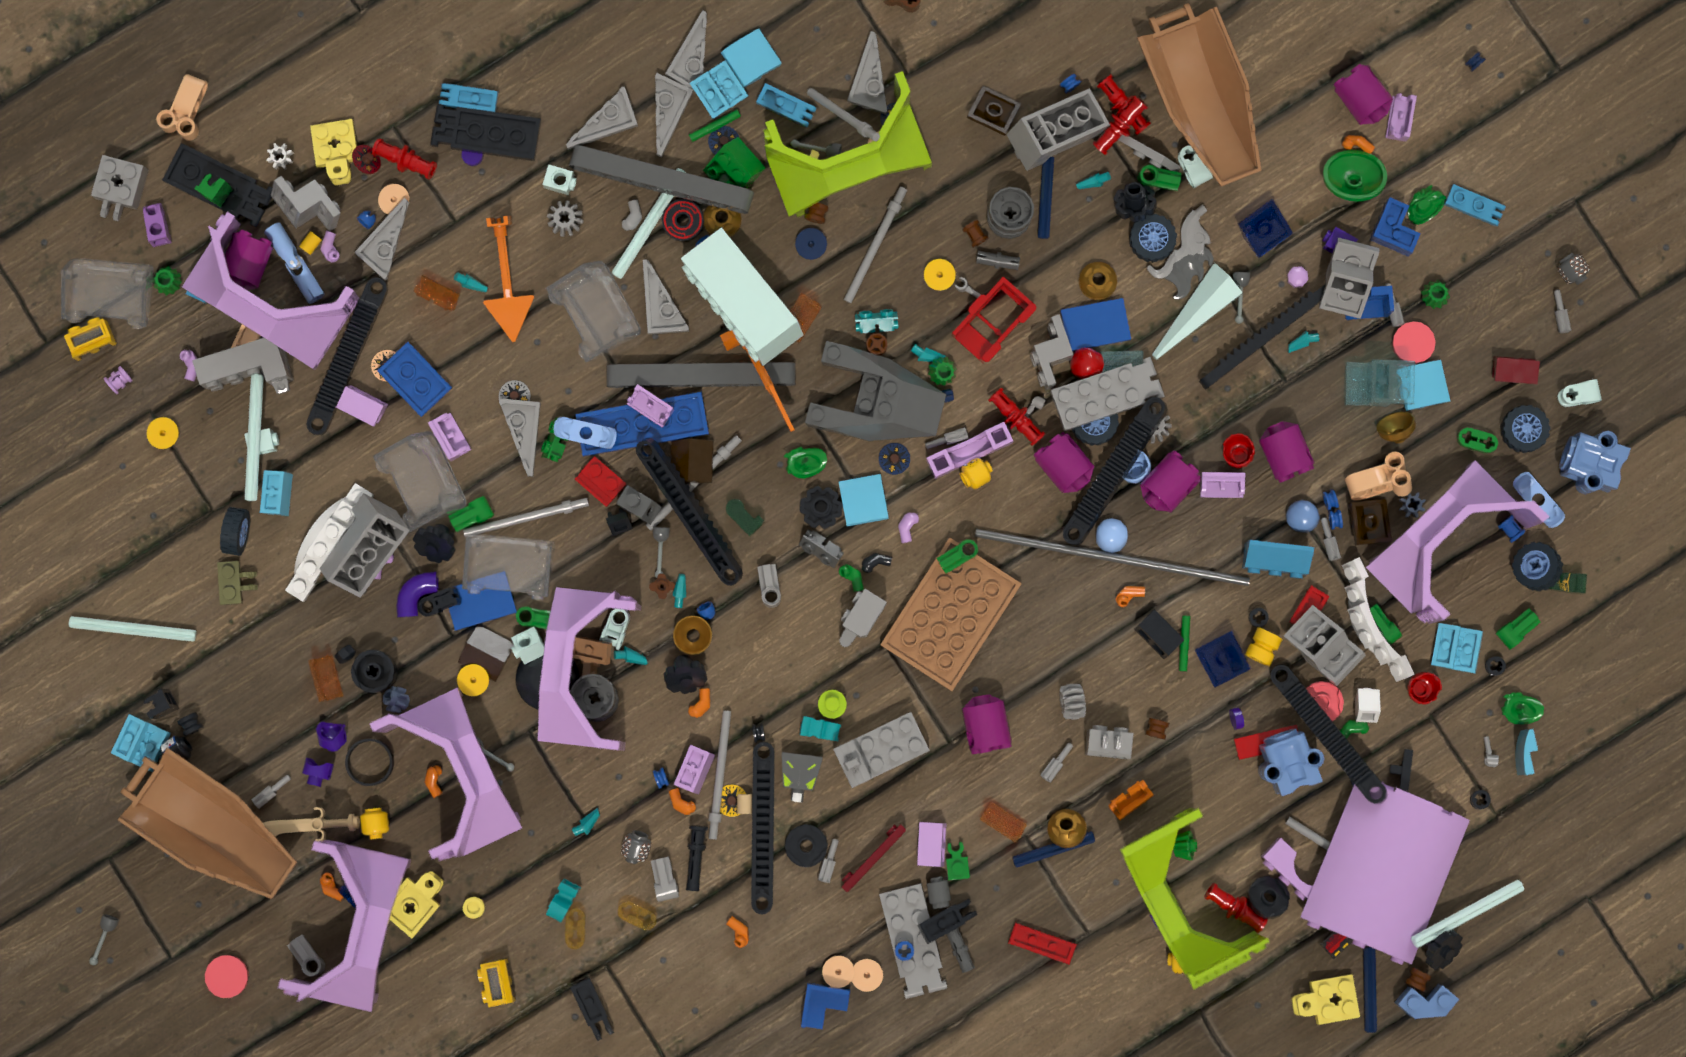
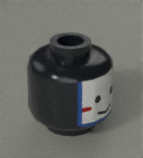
[159,736,193,760]

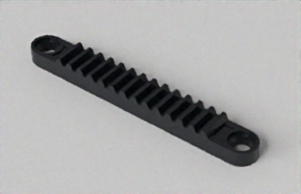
[306,277,388,436]
[1199,284,1326,390]
[1063,397,1167,545]
[636,438,743,586]
[1271,665,1388,804]
[751,742,775,915]

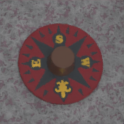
[352,145,381,174]

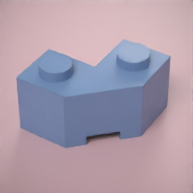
[1394,984,1459,1019]

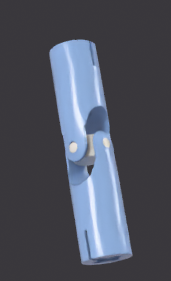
[264,222,325,304]

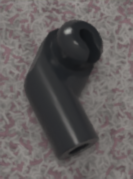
[862,553,892,573]

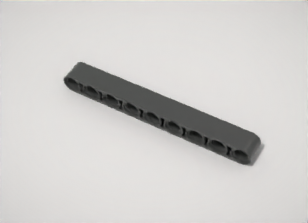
[569,145,754,214]
[606,362,796,388]

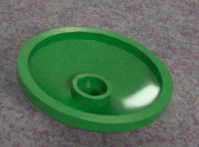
[1323,150,1387,201]

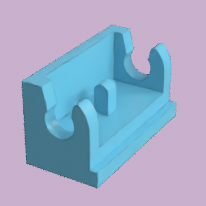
[260,470,293,516]

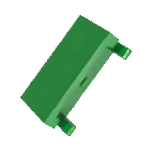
[194,174,233,207]

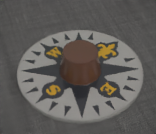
[499,380,531,401]

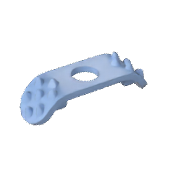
[553,417,617,449]
[1513,472,1565,528]

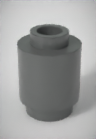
[926,876,951,909]

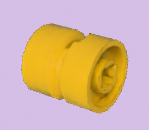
[1245,628,1283,667]

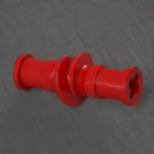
[1097,74,1151,135]
[1092,95,1149,155]
[372,138,437,180]
[988,387,1045,446]
[1204,882,1268,933]

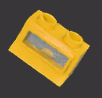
[64,317,117,361]
[477,959,516,1007]

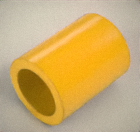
[299,231,322,255]

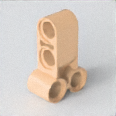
[156,74,208,141]
[1345,452,1412,501]

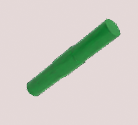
[689,110,741,142]
[1179,616,1191,672]

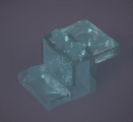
[1345,360,1415,407]

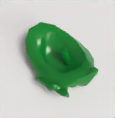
[1407,185,1446,225]
[784,447,827,479]
[1501,692,1544,725]

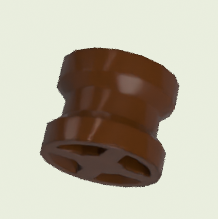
[804,203,829,224]
[866,333,887,356]
[1145,718,1170,740]
[1405,967,1432,992]

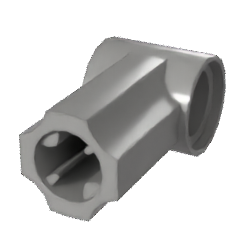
[757,564,781,608]
[651,857,679,902]
[287,934,325,976]

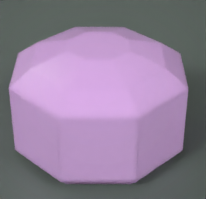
[1287,266,1308,288]

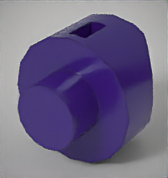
[316,722,347,752]
[302,758,334,787]

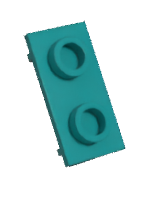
[855,309,898,333]

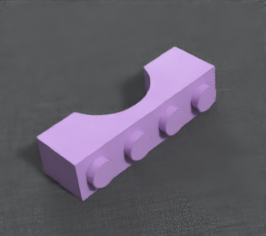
[926,422,1013,479]
[1261,838,1313,901]

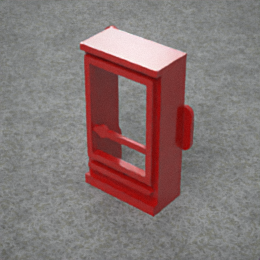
[952,277,1037,364]

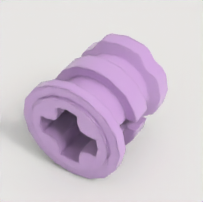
[103,366,133,394]

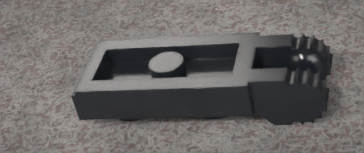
[917,899,978,944]
[570,978,614,1041]

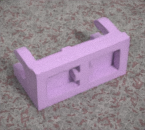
[1385,93,1417,142]
[627,384,674,428]
[336,385,388,427]
[428,413,471,461]
[1200,472,1245,498]
[674,745,715,794]
[917,822,947,867]

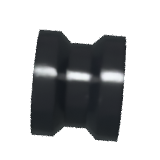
[177,712,204,737]

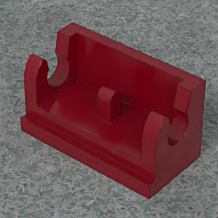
[1492,356,1540,384]

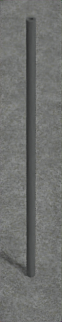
[975,529,1250,586]

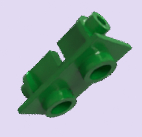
[541,417,568,463]

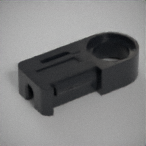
[418,587,462,617]

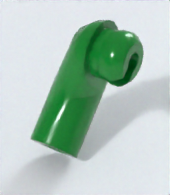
[838,564,864,592]
[1340,719,1369,739]

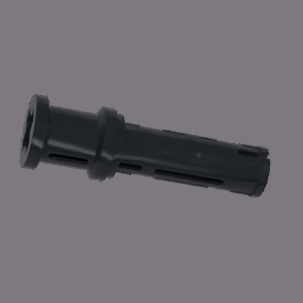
[686,825,708,891]

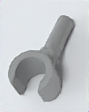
[955,277,981,298]
[1025,396,1046,417]
[1484,737,1499,767]

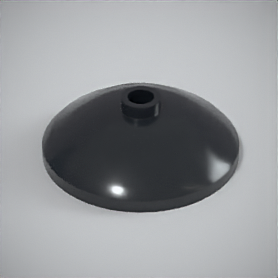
[515,655,580,710]

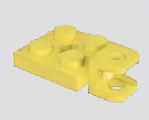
[310,119,357,186]
[389,871,444,938]
[1291,974,1360,1025]

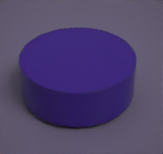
[461,151,483,166]
[1229,707,1244,730]

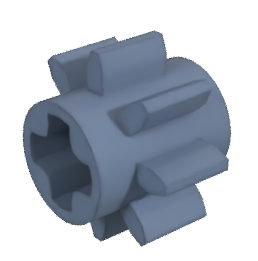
[1399,493,1426,518]
[383,686,410,713]

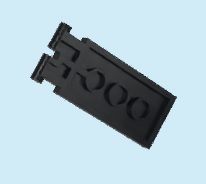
[430,104,541,161]
[162,143,272,228]

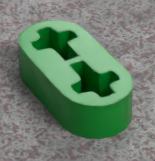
[1457,428,1498,454]

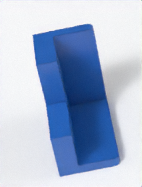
[1370,197,1421,257]
[1345,286,1394,320]
[801,983,850,1029]

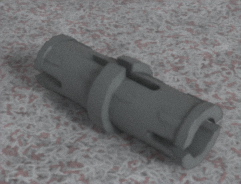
[976,250,1020,271]
[946,928,975,973]

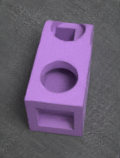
[143,203,172,247]

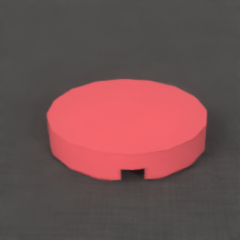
[1392,322,1436,365]
[1306,681,1344,721]
[205,955,249,998]

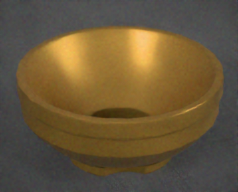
[703,205,742,237]
[1079,262,1117,300]
[1376,412,1416,444]
[673,616,712,655]
[1047,809,1087,848]

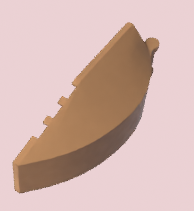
[1137,3,1261,187]
[118,747,297,899]

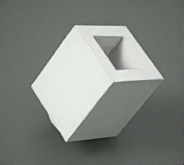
[1355,688,1381,723]

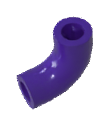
[396,572,439,618]

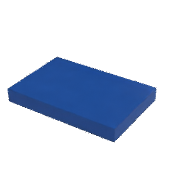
[1060,298,1131,351]
[377,342,452,417]
[449,572,517,631]

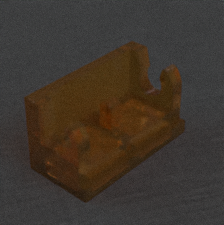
[790,293,822,343]
[308,655,344,702]

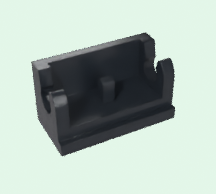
[1134,609,1184,659]
[144,689,179,719]

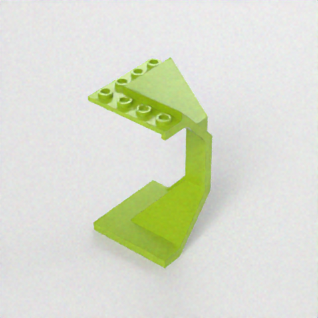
[763,71,932,217]
[1119,808,1269,989]

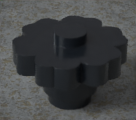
[1114,182,1157,222]
[799,486,843,529]
[413,524,456,563]
[663,655,708,694]
[1425,929,1463,970]

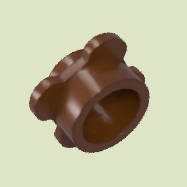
[649,574,675,599]

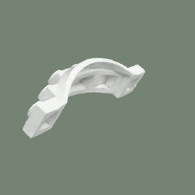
[285,483,374,602]
[1342,557,1414,682]

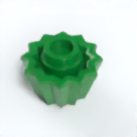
[153,266,182,296]
[1421,280,1450,309]
[928,356,957,386]
[1173,831,1197,861]

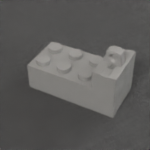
[1006,88,1110,171]
[192,338,294,394]
[319,493,410,598]
[833,712,930,788]

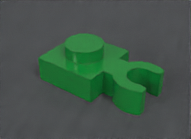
[946,842,970,880]

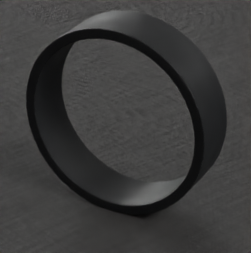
[345,739,394,786]

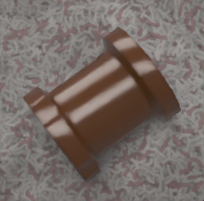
[962,220,989,248]

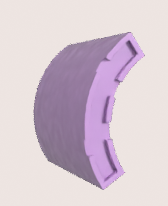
[1301,782,1470,965]

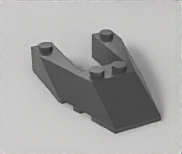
[805,341,946,441]

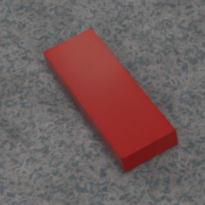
[1234,725,1298,760]
[1008,923,1076,965]

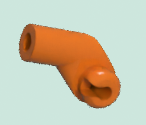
[669,788,696,815]
[320,872,346,902]
[726,916,749,948]

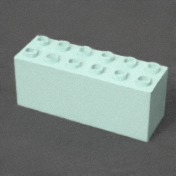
[681,227,803,366]

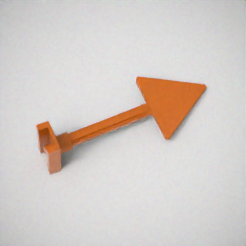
[483,216,534,342]
[720,330,794,432]

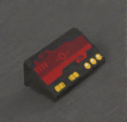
[1319,931,1353,960]

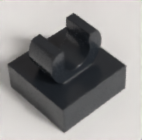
[606,508,633,536]

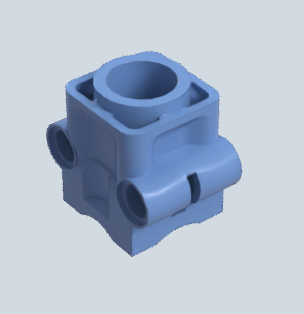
[1559,431,1631,494]
[1258,728,1324,796]

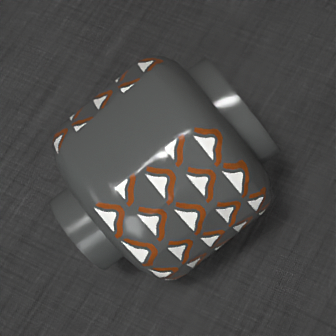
[1557,253,1590,285]
[621,830,652,864]

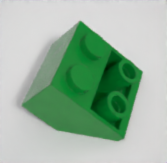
[703,137,766,188]

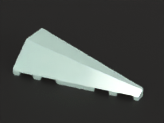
[1152,264,1243,360]

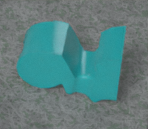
[799,716,842,741]
[546,878,582,923]

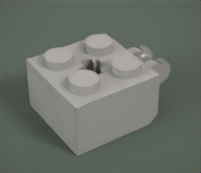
[91,155,149,221]
[839,589,887,648]
[1085,725,1133,759]

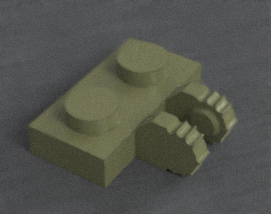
[217,561,258,605]

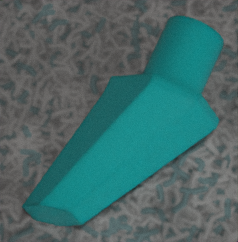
[1076,172,1111,189]
[454,272,488,292]
[1287,331,1319,353]
[911,344,946,362]
[672,574,686,608]
[614,646,648,665]
[572,807,600,836]

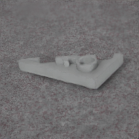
[665,10,707,93]
[847,31,887,115]
[655,73,694,157]
[566,86,638,150]
[1104,131,1181,172]
[354,198,409,281]
[643,260,689,334]
[499,398,541,477]

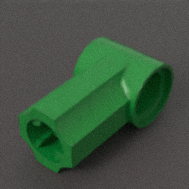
[1137,165,1181,191]
[448,496,494,532]
[936,540,978,574]
[1370,604,1402,645]
[516,607,551,629]
[1495,608,1540,650]

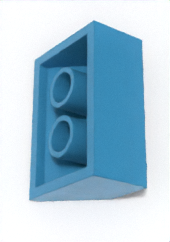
[1242,540,1314,579]

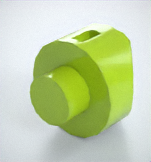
[818,690,847,719]

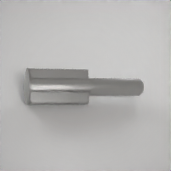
[1385,283,1405,327]
[1554,290,1572,333]
[925,427,968,449]
[1321,517,1341,561]
[1041,743,1073,783]
[251,775,291,809]
[817,839,839,883]

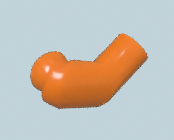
[1342,135,1375,154]
[1116,586,1145,607]
[688,689,710,718]
[424,765,443,798]

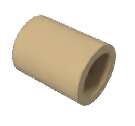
[737,794,752,814]

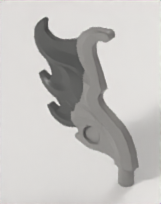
[1147,205,1213,299]

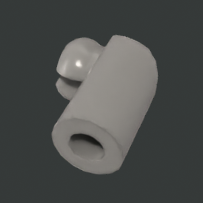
[622,200,642,231]

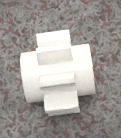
[267,143,293,170]

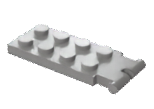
[1050,357,1165,431]
[879,883,947,999]

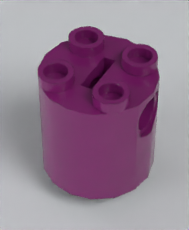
[1333,64,1393,125]
[225,230,273,290]
[1259,421,1315,483]
[1034,432,1095,493]
[1140,450,1201,513]
[961,694,1012,755]

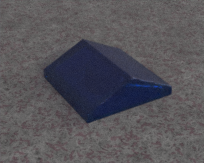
[1237,199,1293,258]
[1195,631,1252,687]

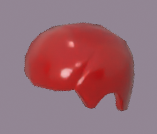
[1070,347,1104,379]
[1223,433,1255,468]
[1407,672,1442,705]

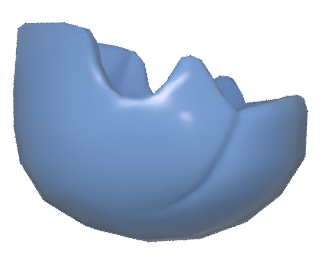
[1286,500,1320,533]

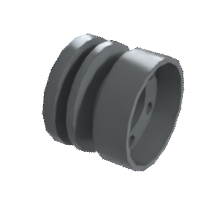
[987,187,1034,239]
[570,674,619,722]

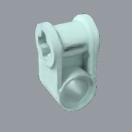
[1178,146,1213,188]
[1557,379,1602,407]
[600,609,630,650]

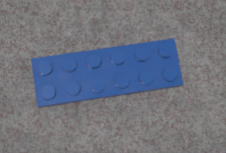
[576,392,709,457]

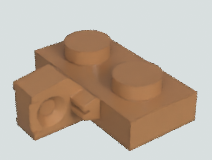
[572,635,612,676]

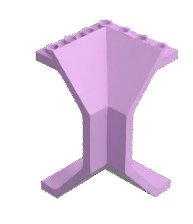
[182,212,360,370]
[1366,461,1549,624]
[538,587,642,751]
[370,688,522,861]
[278,840,411,1012]

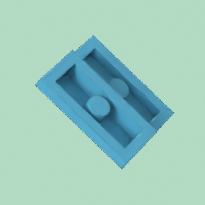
[721,28,781,87]
[690,61,748,119]
[1396,360,1450,411]
[839,474,889,526]
[1431,623,1483,674]
[111,714,171,772]
[1515,729,1538,775]

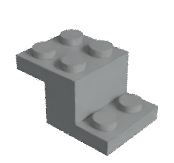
[271,176,341,232]
[1319,238,1380,319]
[1030,314,1073,391]
[1284,605,1366,686]

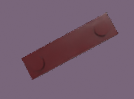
[841,824,906,892]

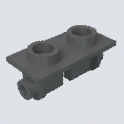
[799,529,844,568]

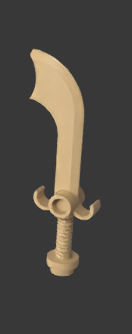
[263,807,360,841]

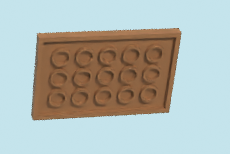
[880,538,1021,691]

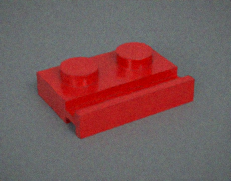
[574,456,627,507]

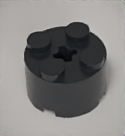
[351,650,398,693]

